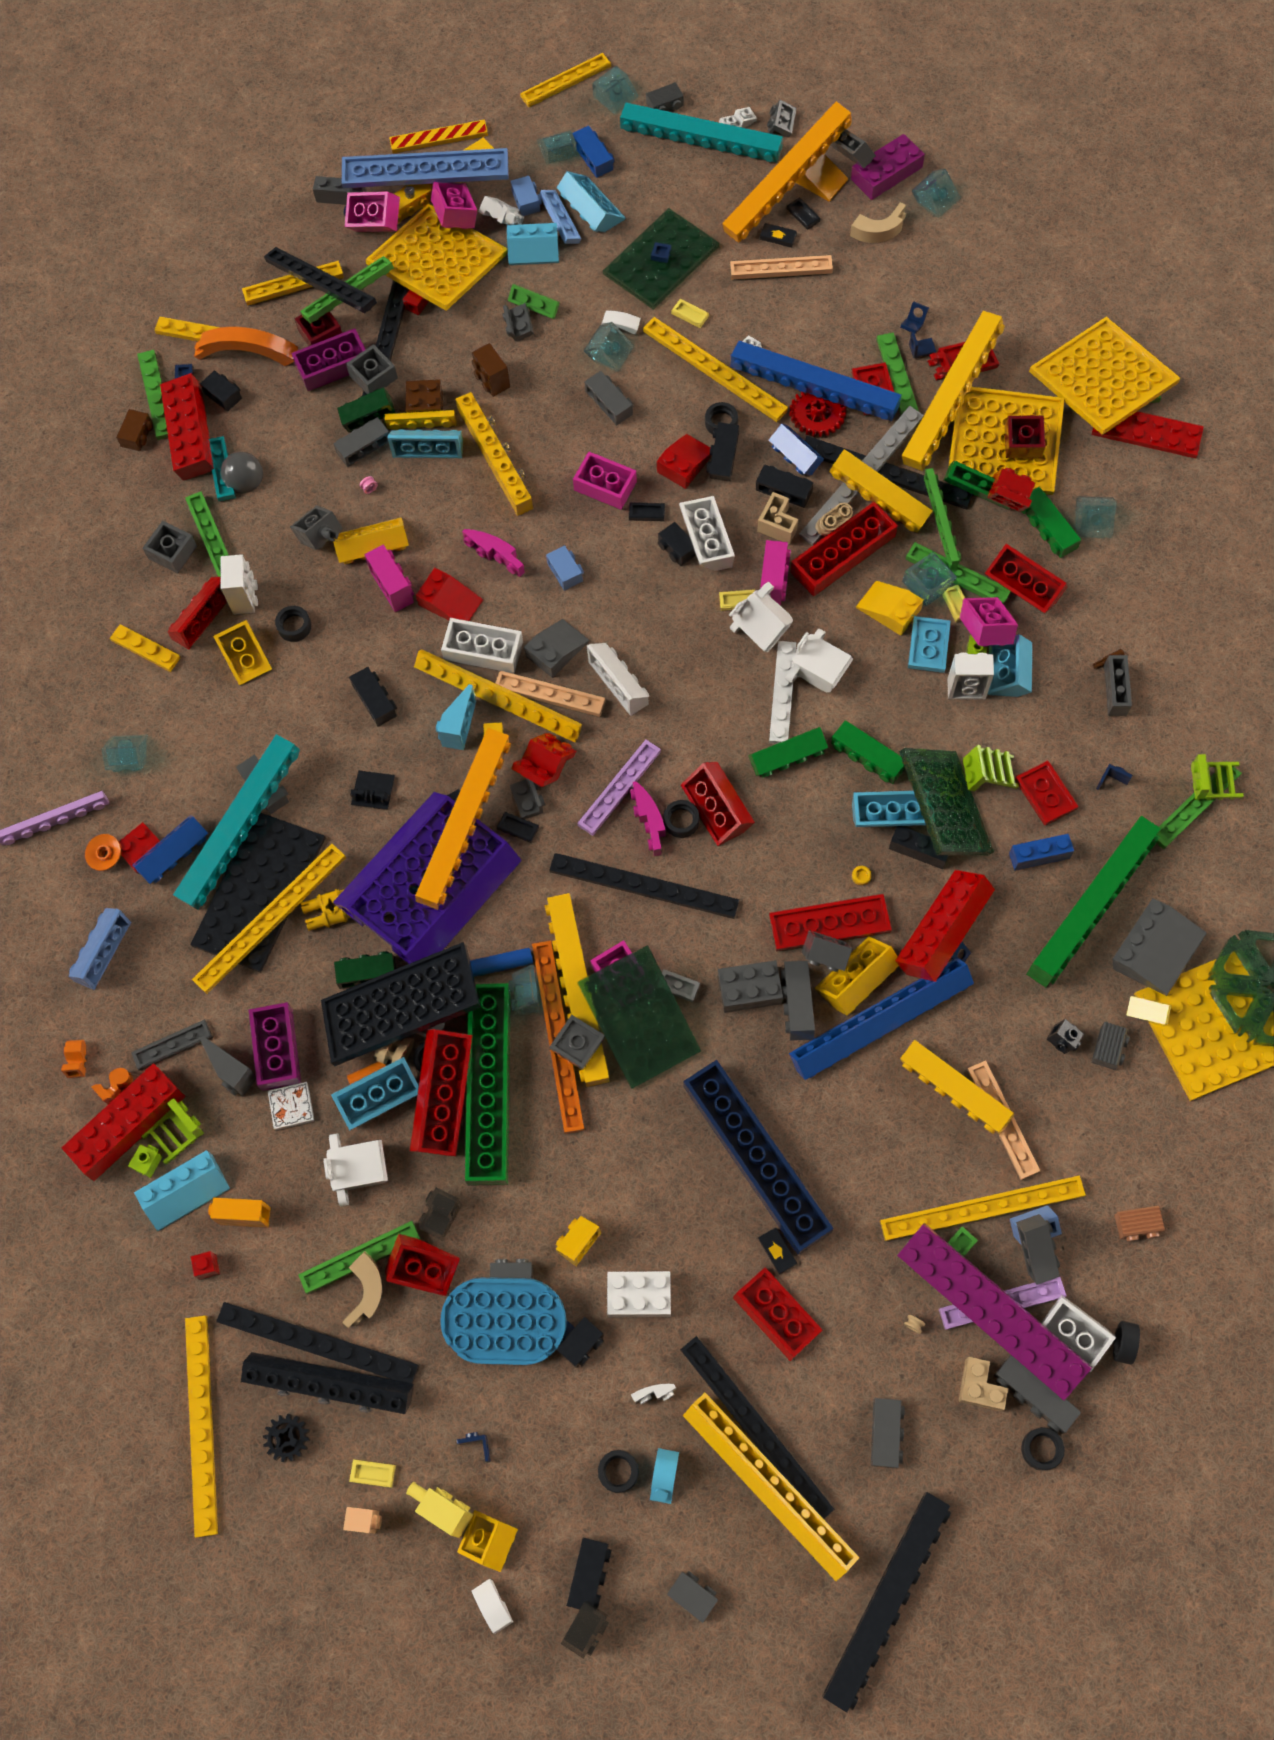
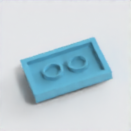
[908,616,951,673]

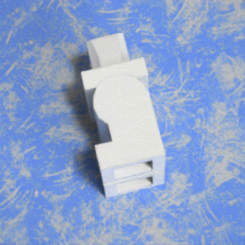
[478,196,524,225]

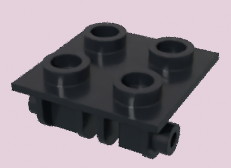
[350,770,395,810]

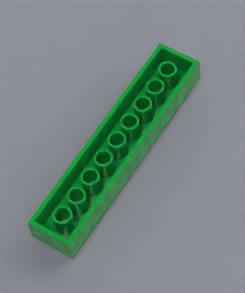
[1026,816,1161,988]
[465,983,510,1186]

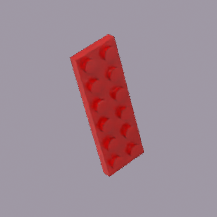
[1091,411,1204,459]
[769,894,892,952]

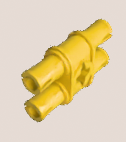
[300,889,351,931]

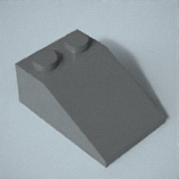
[524,619,589,678]
[200,1036,256,1097]

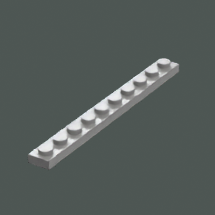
[799,406,924,546]

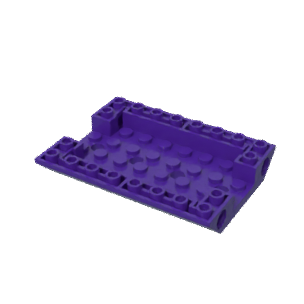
[333,792,522,964]

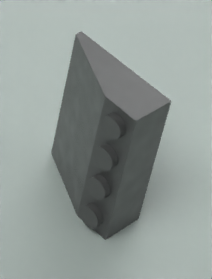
[1112,898,1207,996]

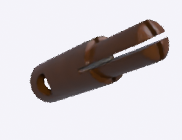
[1093,649,1125,669]

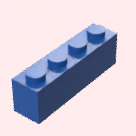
[132,815,208,884]

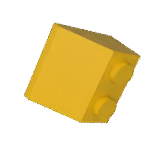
[555,1216,601,1267]
[457,1510,518,1572]

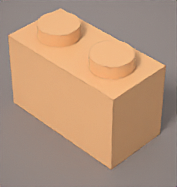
[343,1507,382,1533]

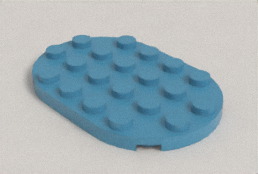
[440,1277,567,1365]

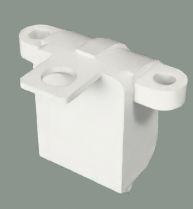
[729,582,793,652]
[785,629,853,693]
[323,1133,388,1207]

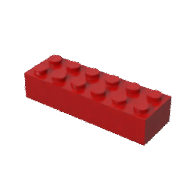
[160,373,214,481]
[790,502,898,597]
[895,870,995,982]
[410,1029,473,1157]
[61,1063,186,1181]

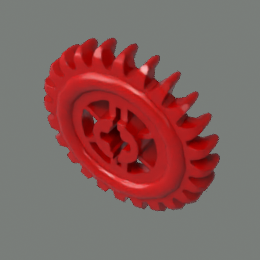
[789,392,847,437]

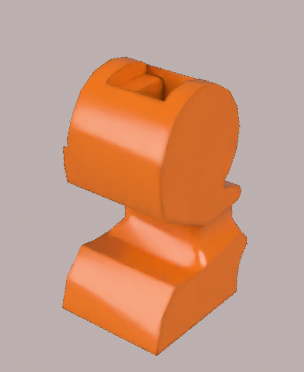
[61,1039,86,1078]
[91,1068,133,1104]

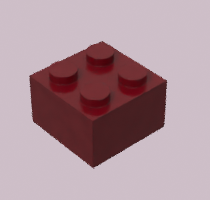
[294,312,342,346]
[1005,415,1045,458]

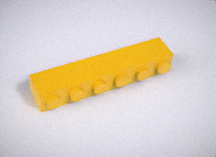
[829,449,932,533]
[900,1040,1014,1135]

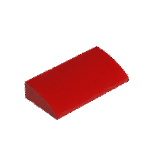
[733,1267,823,1361]

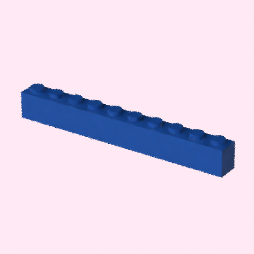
[731,341,901,421]
[789,958,974,1080]

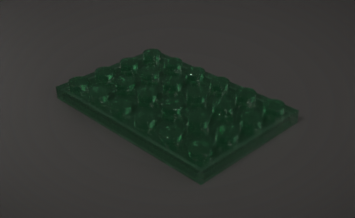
[603,208,719,310]
[899,748,994,856]
[577,945,701,1089]

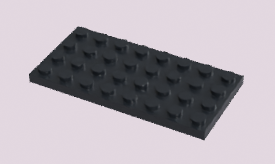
[190,813,325,973]
[321,942,481,1067]

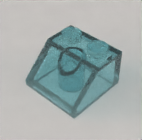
[592,66,639,115]
[536,130,577,165]
[912,169,960,218]
[584,322,634,372]
[1075,496,1117,538]
[902,552,957,607]
[101,734,148,772]
[509,965,541,1016]

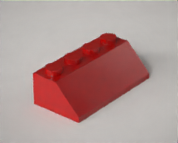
[984,544,1068,614]
[167,577,227,650]
[681,762,755,846]

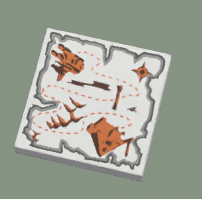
[268,1082,315,1131]

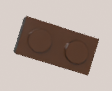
[116,409,153,451]

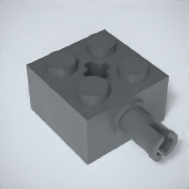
[290,505,343,550]

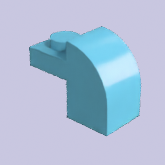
[650,1448,679,1504]

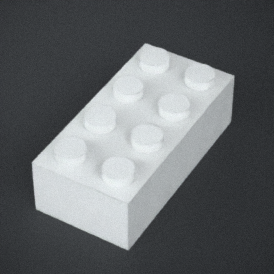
[441,618,523,673]

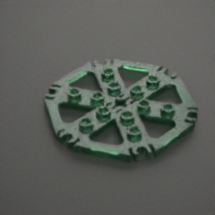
[1208,930,1274,1047]

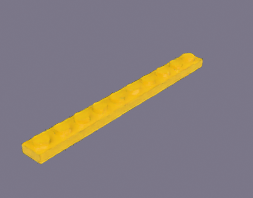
[643,317,788,422]
[414,649,582,742]
[192,844,346,994]
[880,1175,1086,1241]
[185,1315,218,1538]

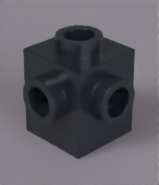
[1047,1019,1083,1054]

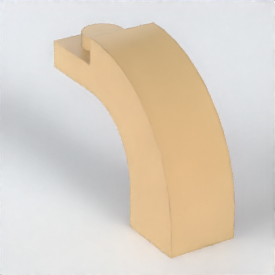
[850,202,906,243]
[343,1251,383,1328]

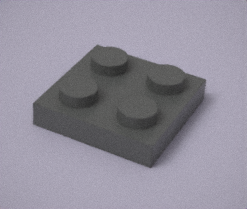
[549,1015,605,1070]

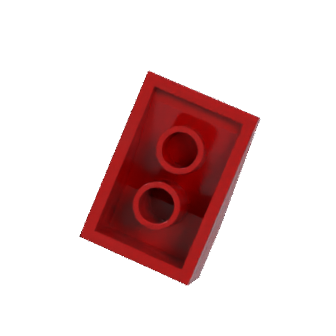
[656,434,711,489]
[416,567,483,621]
[385,1234,460,1296]

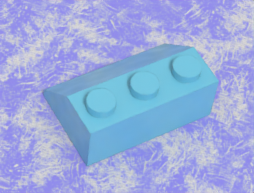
[507,223,559,265]
[988,634,1032,697]

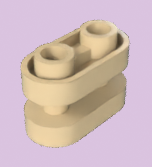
[815,503,853,536]
[375,1037,414,1064]

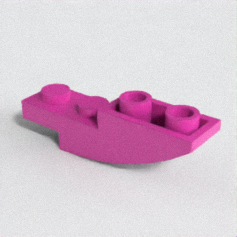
[462,529,525,577]
[630,781,666,856]

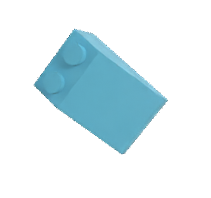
[436,684,476,750]

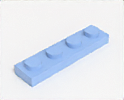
[540,190,581,244]

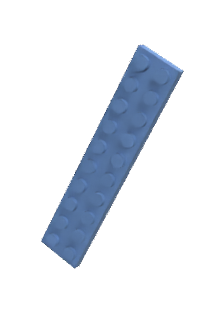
[342,148,509,188]

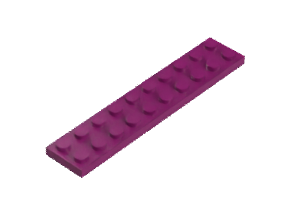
[897,1223,1092,1400]

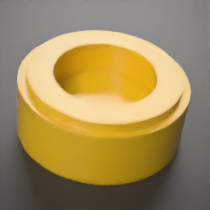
[852,866,871,886]

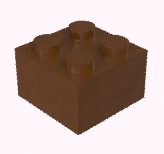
[471,343,510,397]
[406,379,443,413]

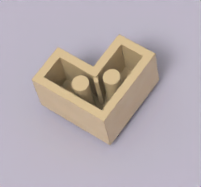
[757,492,798,544]
[959,1357,1008,1412]

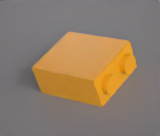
[208,1198,271,1228]

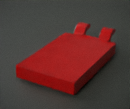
[927,342,999,381]

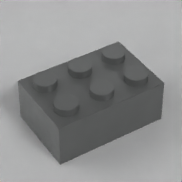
[717,960,783,1013]

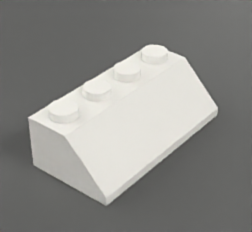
[679,496,735,571]
[587,643,649,716]

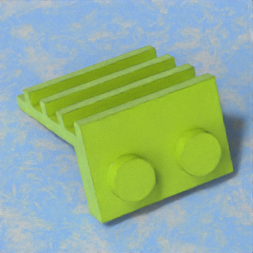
[963,745,1019,792]
[1191,754,1244,800]
[142,1098,204,1165]

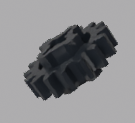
[263,1414,310,1463]

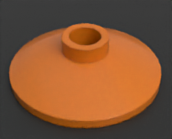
[85,834,121,871]

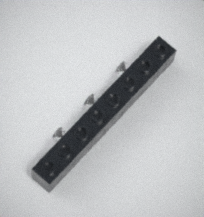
[241,1352,414,1414]

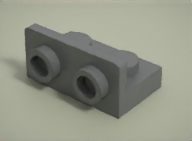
[767,100,797,137]
[502,303,534,341]
[510,779,545,819]

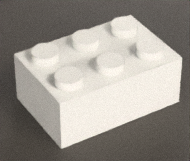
[221,554,258,615]
[947,652,994,699]
[607,1271,671,1317]
[1041,1295,1116,1372]

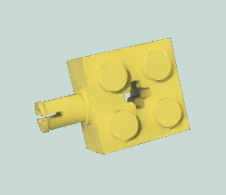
[406,1482,474,1538]

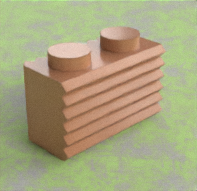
[1114,1206,1165,1242]

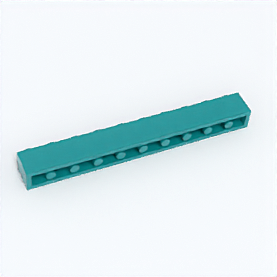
[620,103,783,163]
[173,734,300,910]

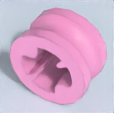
[360,476,378,494]

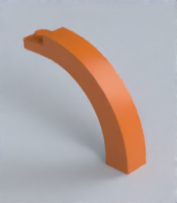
[194,327,298,366]

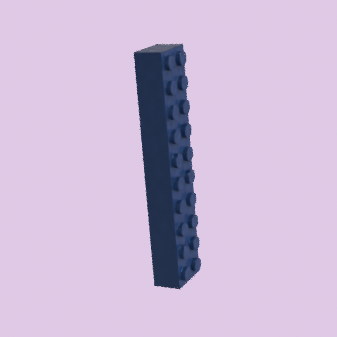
[683,1060,834,1255]

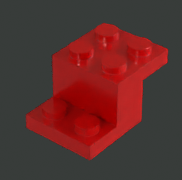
[987,468,1035,512]
[511,733,577,787]

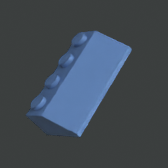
[68,908,131,990]

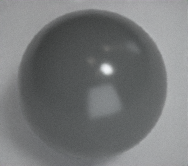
[220,451,263,493]

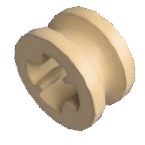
[904,1315,925,1334]

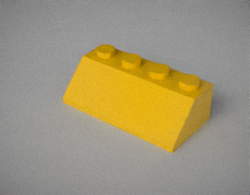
[333,517,409,564]
[814,936,899,1016]

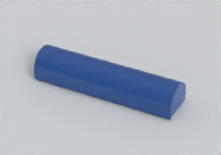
[470,948,534,977]

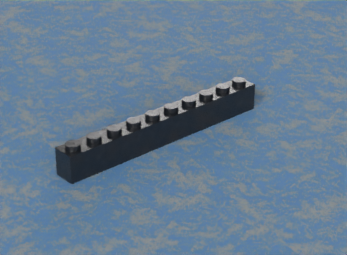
[822,1492,951,1713]

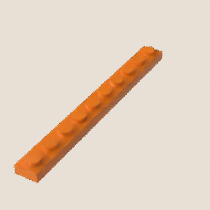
[532,940,585,1134]

